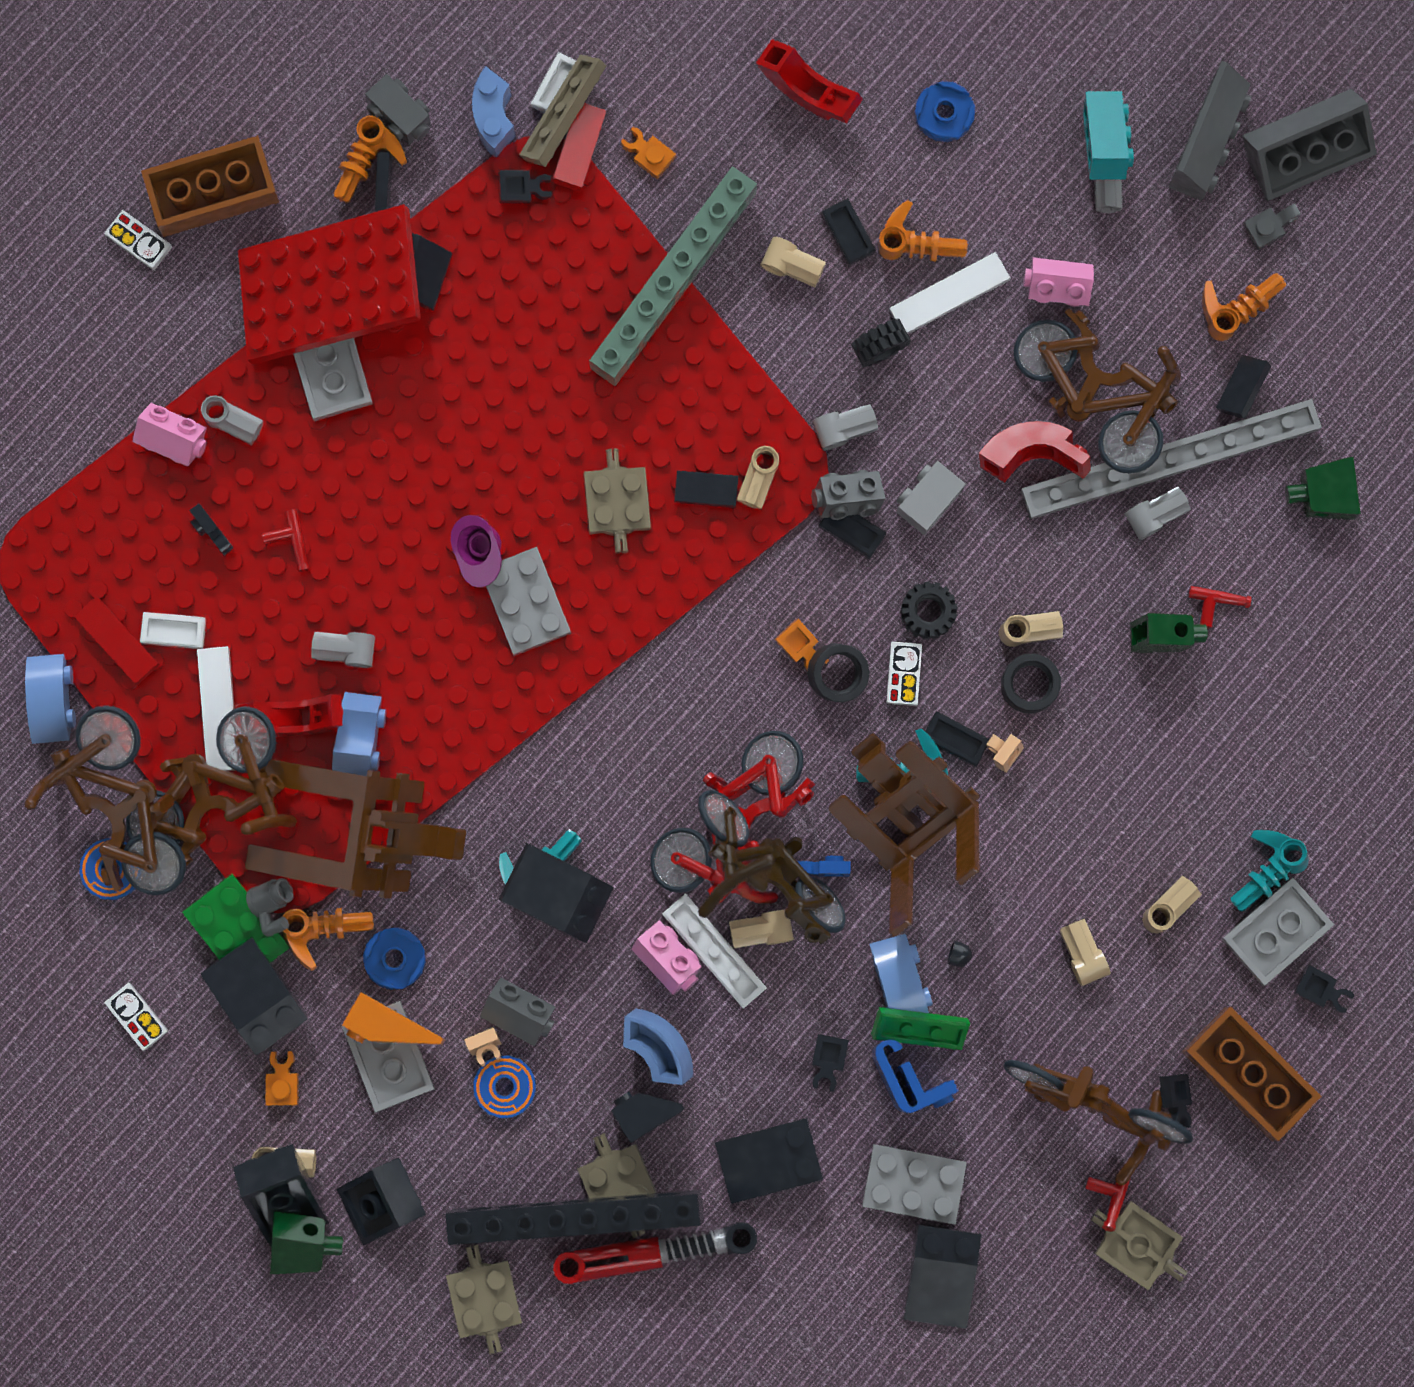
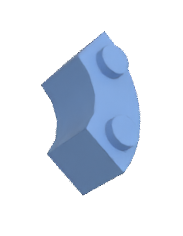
[472,66,516,157]
[25,654,76,744]
[332,692,386,776]
[869,934,933,1013]
[623,1009,693,1085]

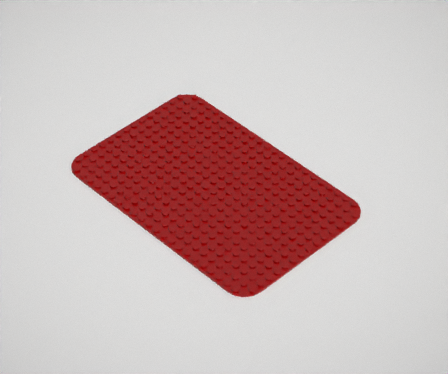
[0,136,829,914]

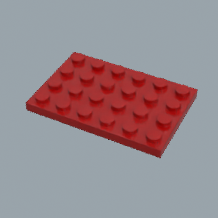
[238,204,421,365]

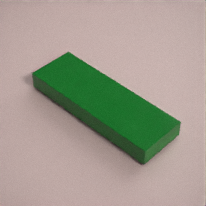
[871,1007,970,1050]

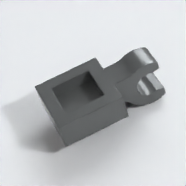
[1243,204,1301,250]

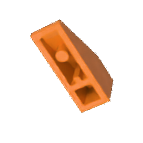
[342,992,446,1045]

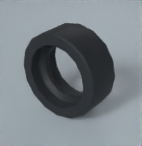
[807,643,870,703]
[1001,654,1061,714]

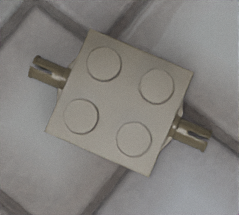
[583,449,651,554]
[577,1133,656,1238]
[1091,1201,1188,1290]
[446,1245,522,1354]

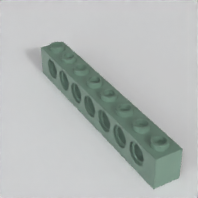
[589,166,757,386]

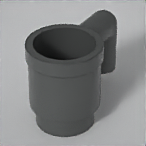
[246,878,293,937]

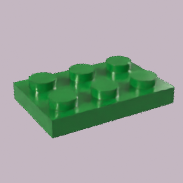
[182,873,290,962]

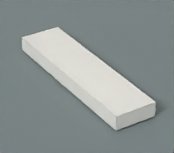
[889,252,1010,334]
[197,646,239,771]
[662,893,767,1009]

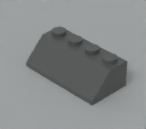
[1168,61,1252,201]
[1242,89,1377,201]

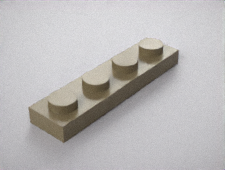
[519,54,606,167]

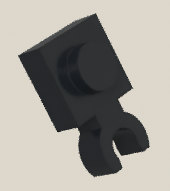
[498,170,552,203]
[189,503,234,556]
[1293,965,1354,1013]
[812,1034,849,1092]
[1159,1074,1192,1130]

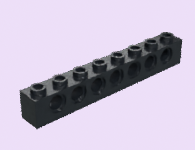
[445,1189,704,1245]

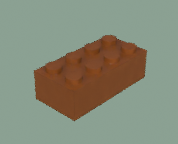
[141,135,280,237]
[1182,1006,1322,1141]

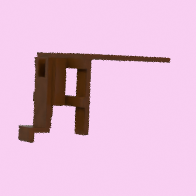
[829,733,980,938]
[245,758,467,898]

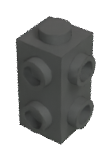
[365,74,431,145]
[811,470,886,520]
[479,978,556,1046]

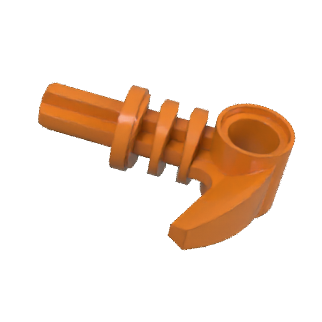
[334,116,407,203]
[878,200,968,262]
[1202,273,1286,341]
[282,908,374,971]

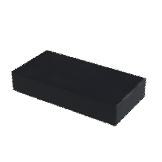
[375,152,392,212]
[821,198,876,266]
[1216,355,1272,419]
[675,471,738,508]
[818,514,887,560]
[925,711,990,768]

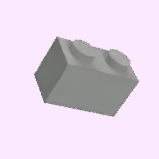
[897,461,966,536]

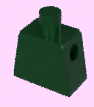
[1285,457,1361,520]
[1130,613,1208,653]
[270,1212,343,1274]

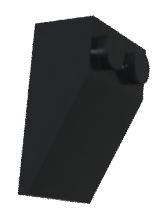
[498,843,614,944]
[200,937,308,1056]
[715,1118,824,1204]
[232,1144,329,1246]
[904,1224,982,1329]

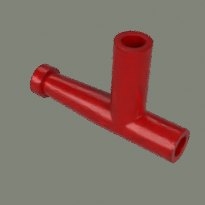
[262,509,310,572]
[1188,586,1252,629]
[1086,1177,1131,1232]

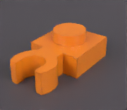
[621,127,676,180]
[774,619,829,671]
[266,1051,299,1106]

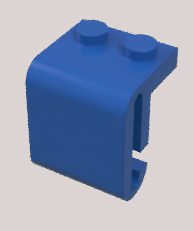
[872,1040,958,1113]

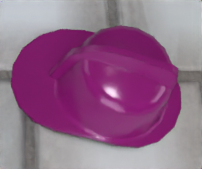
[451,515,502,587]

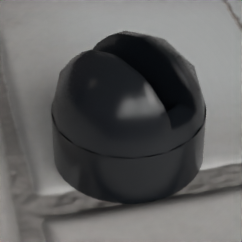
[947,940,972,967]

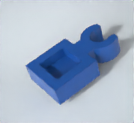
[797,856,851,877]

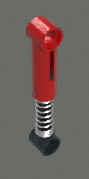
[553,1222,757,1284]

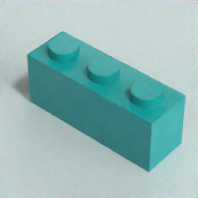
[1083,91,1134,180]

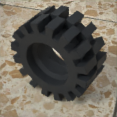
[851,319,911,367]
[901,581,958,640]

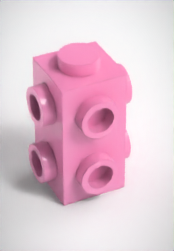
[1023,257,1094,307]
[132,403,207,466]
[631,920,702,995]

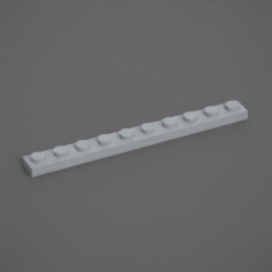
[1021,399,1322,519]

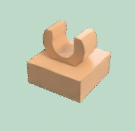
[986,734,1024,773]
[464,1027,501,1067]

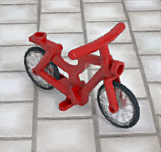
[650,731,815,904]

